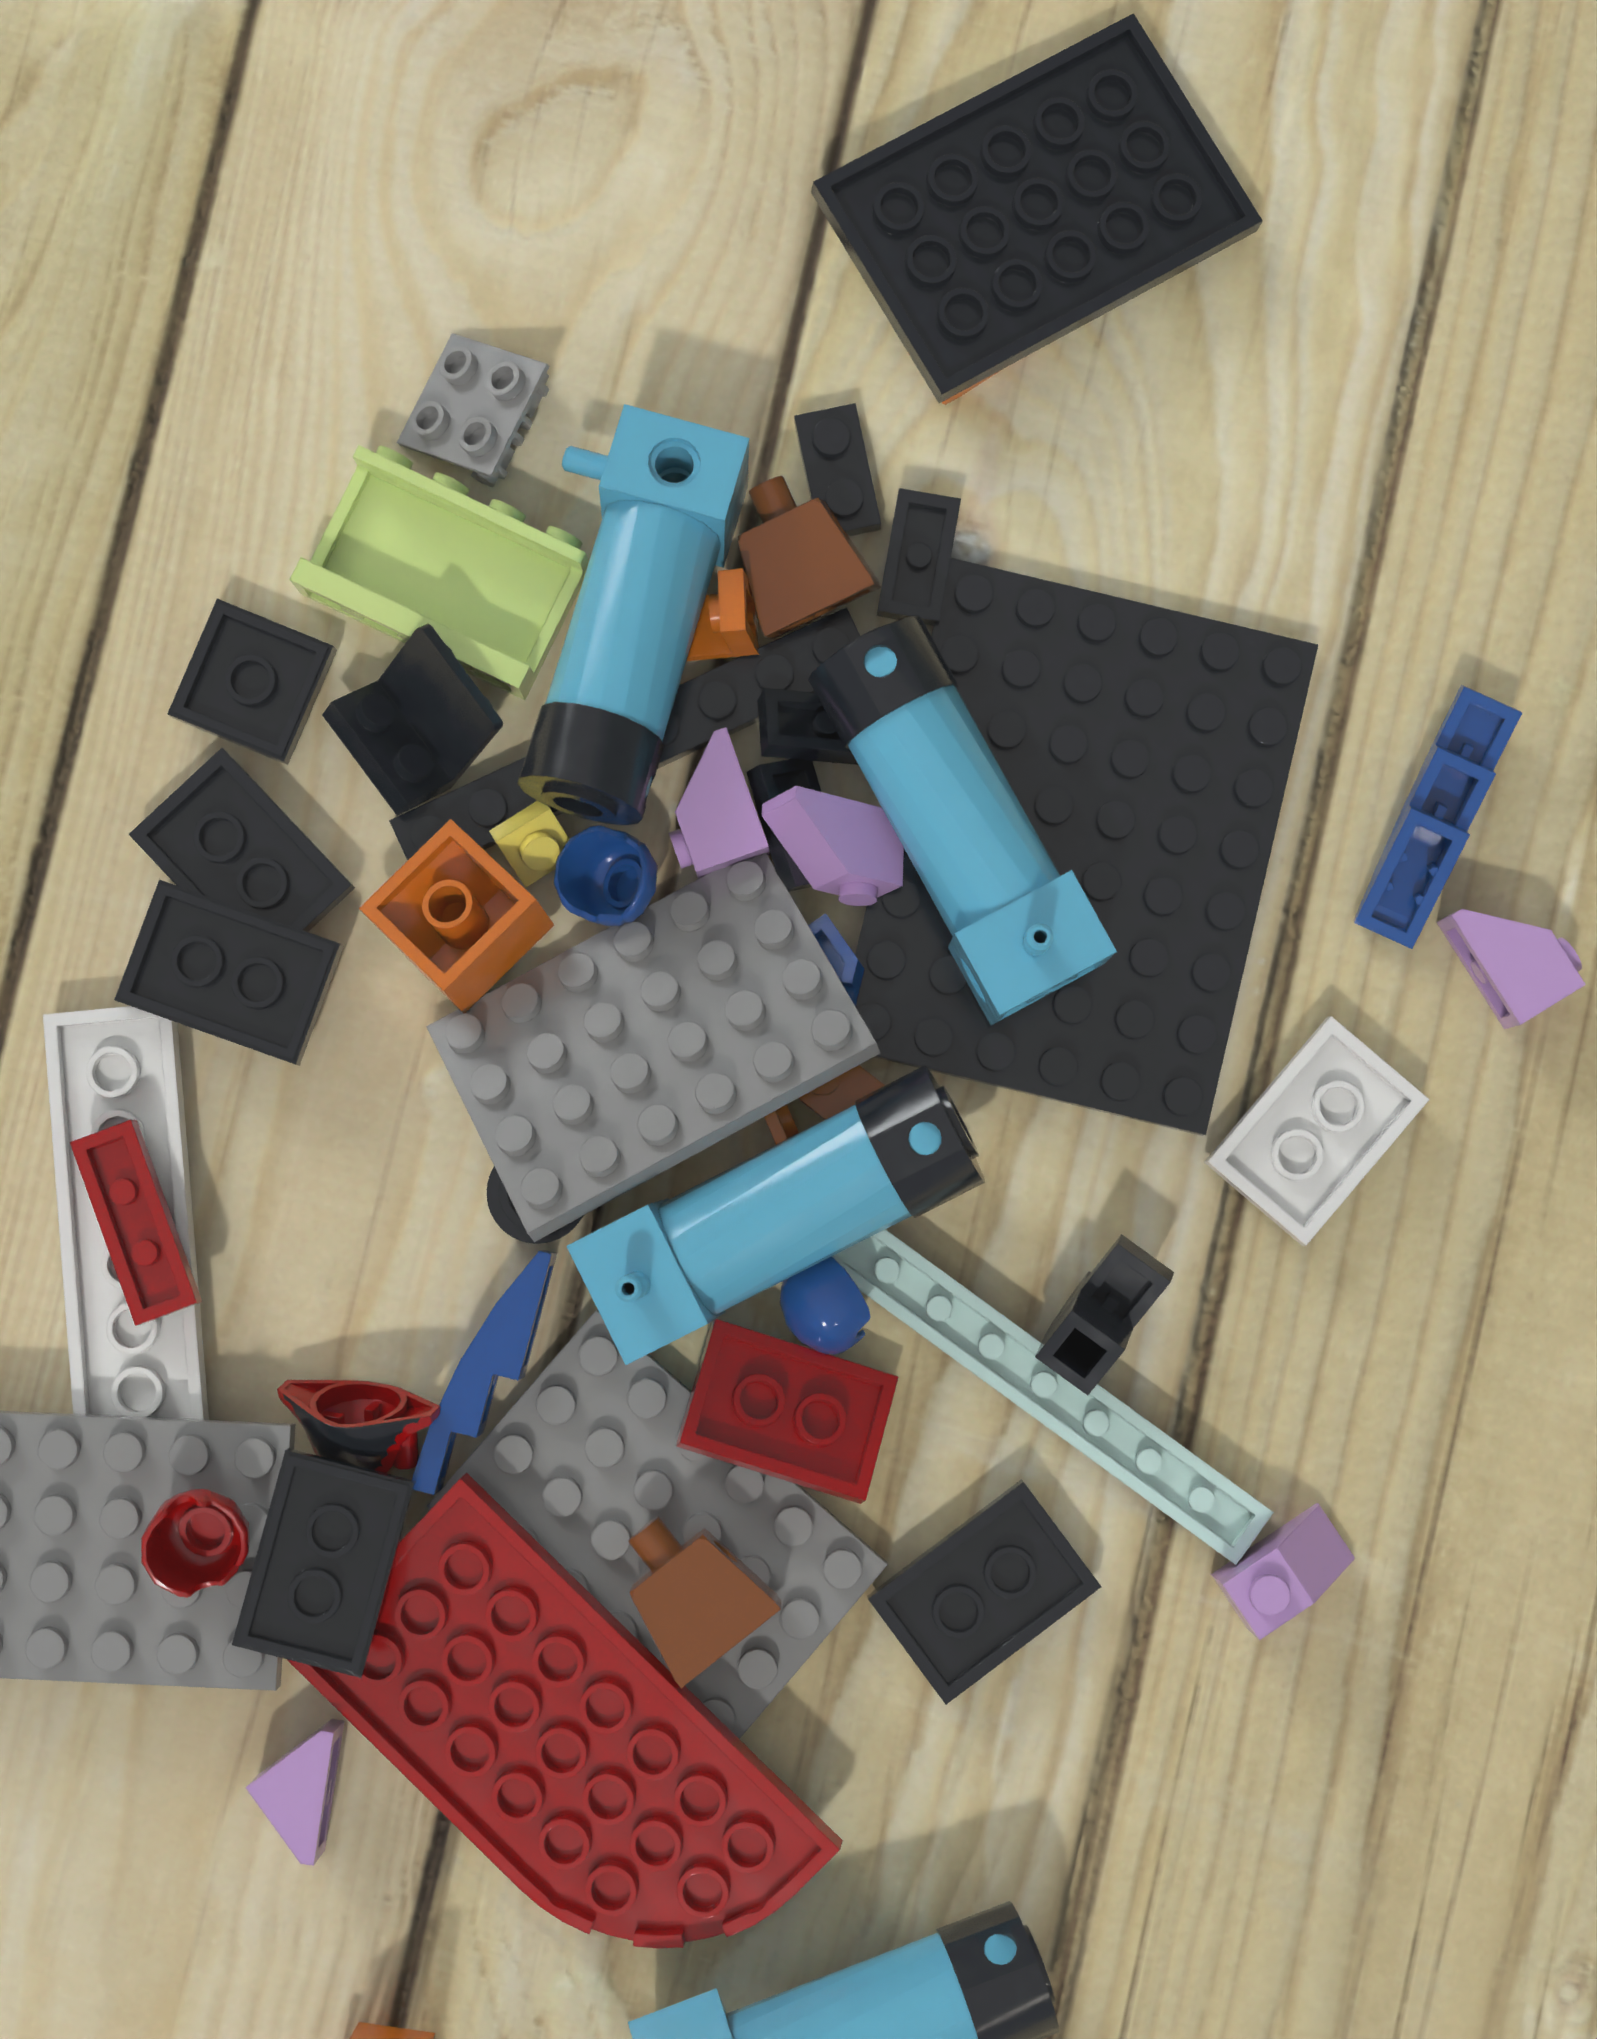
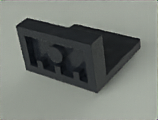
[322,624,503,816]

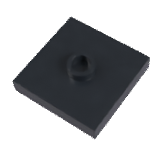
[167,599,337,765]

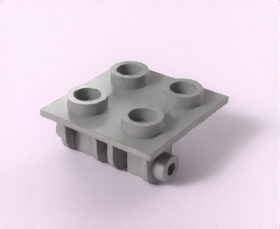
[397,333,550,487]

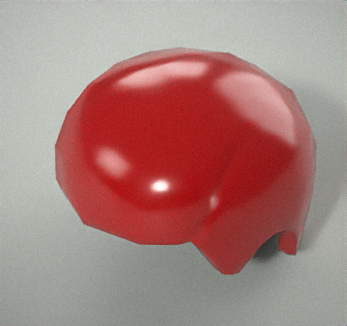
[141,1489,250,1598]

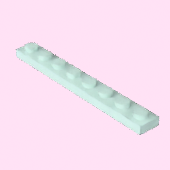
[832,1229,1274,1565]

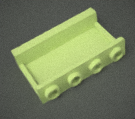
[289,445,589,700]

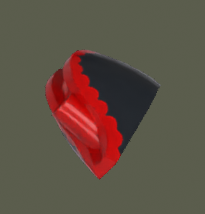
[277,1380,441,1473]

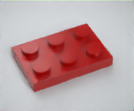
[676,1319,899,1504]

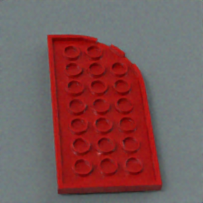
[287,1472,843,1949]

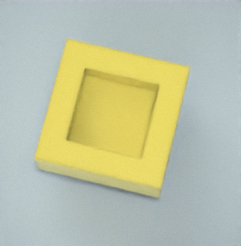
[489,801,569,888]

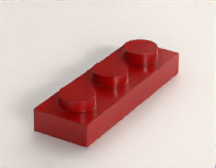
[70,1119,202,1326]

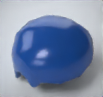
[554,825,658,926]
[780,1256,870,1355]

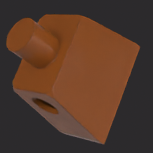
[738,476,881,639]
[628,1516,781,1688]

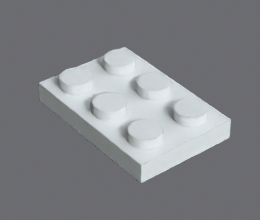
[1204,1016,1430,1246]

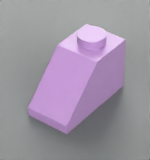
[669,727,770,879]
[762,786,904,906]
[1436,909,1586,1029]
[1211,1503,1355,1640]

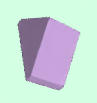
[246,1719,345,1866]

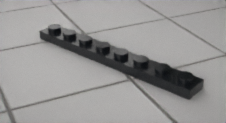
[389,607,860,860]

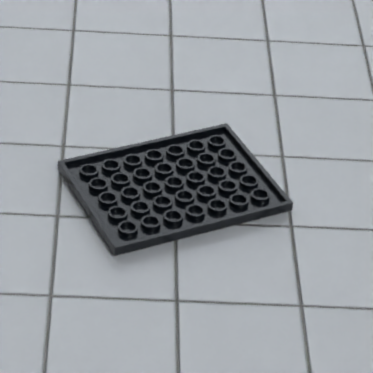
[855,558,1318,1136]

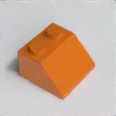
[359,819,554,1014]

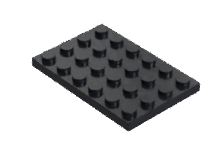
[811,13,1263,403]

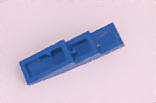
[1353,684,1522,949]
[412,1250,557,1495]

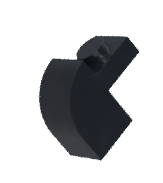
[1035,1234,1174,1396]

